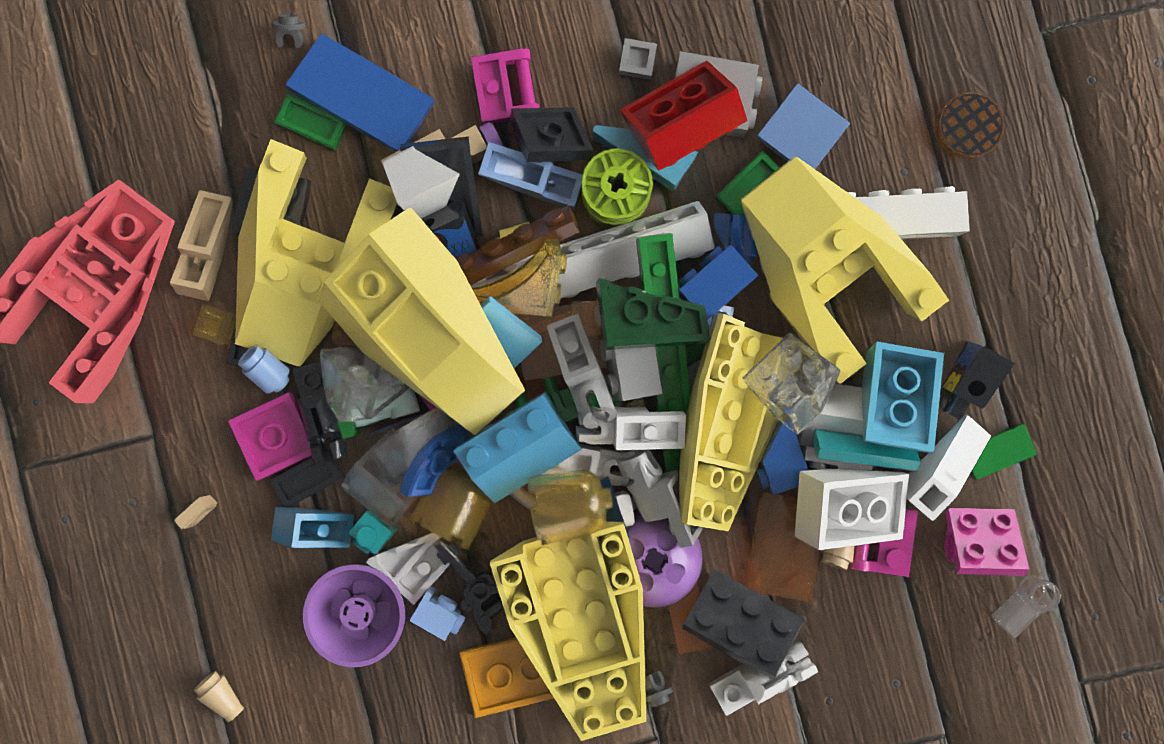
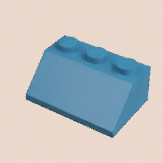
[453,391,582,503]

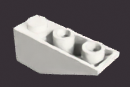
[907,414,991,521]

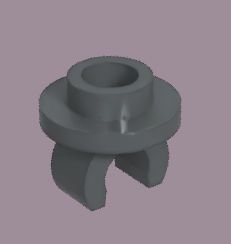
[272,14,306,48]
[645,671,673,708]

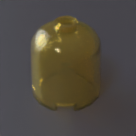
[409,466,492,550]
[528,470,613,545]

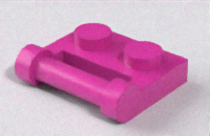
[471,49,540,125]
[849,509,918,577]

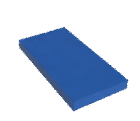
[286,33,435,152]

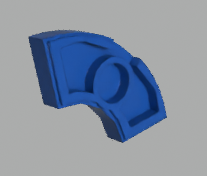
[399,426,469,497]

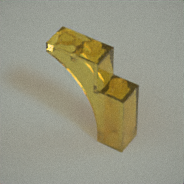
[472,238,567,317]

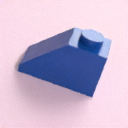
[756,418,808,495]

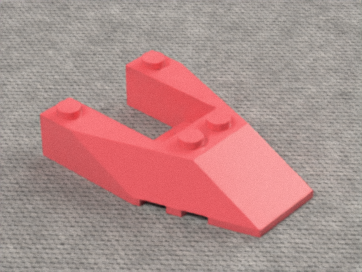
[0,179,175,403]

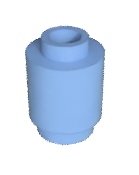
[238,345,289,394]

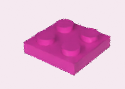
[228,392,312,481]

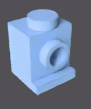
[410,586,466,641]

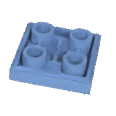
[756,84,850,169]

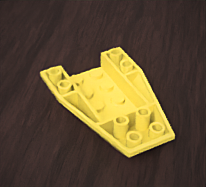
[319,208,525,435]
[679,313,802,531]
[490,522,646,741]

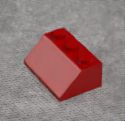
[620,60,748,171]

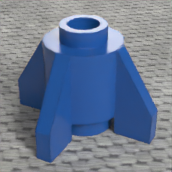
[714,213,759,262]

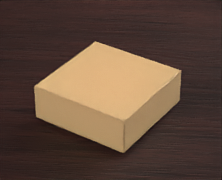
[174,495,217,529]

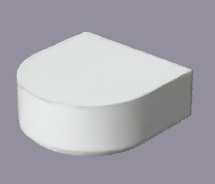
[614,491,635,527]

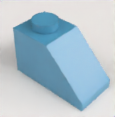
[271,507,354,548]

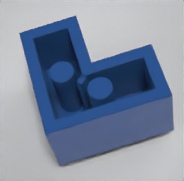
[678,245,758,320]

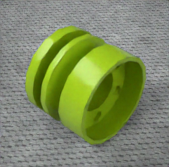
[581,148,653,228]

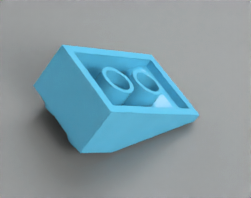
[862,342,944,453]

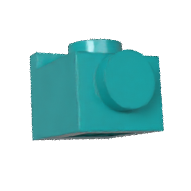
[349,508,398,555]

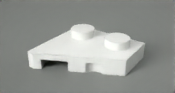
[366,531,450,605]

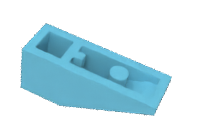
[592,125,698,192]

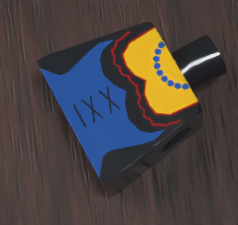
[421,200,481,259]
[943,341,1015,420]

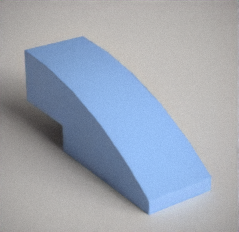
[478,142,583,211]

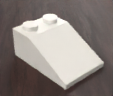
[795,469,909,550]

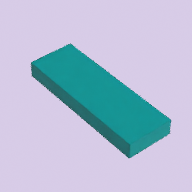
[812,429,921,471]

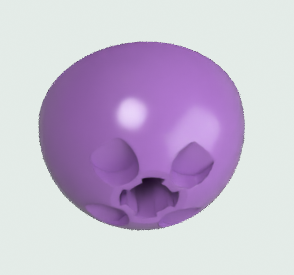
[626,511,703,608]
[303,564,405,667]

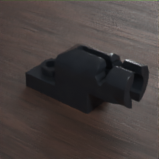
[292,360,348,465]

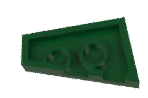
[596,278,710,350]

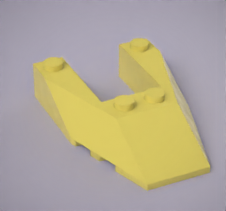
[235,139,397,367]
[740,156,949,384]

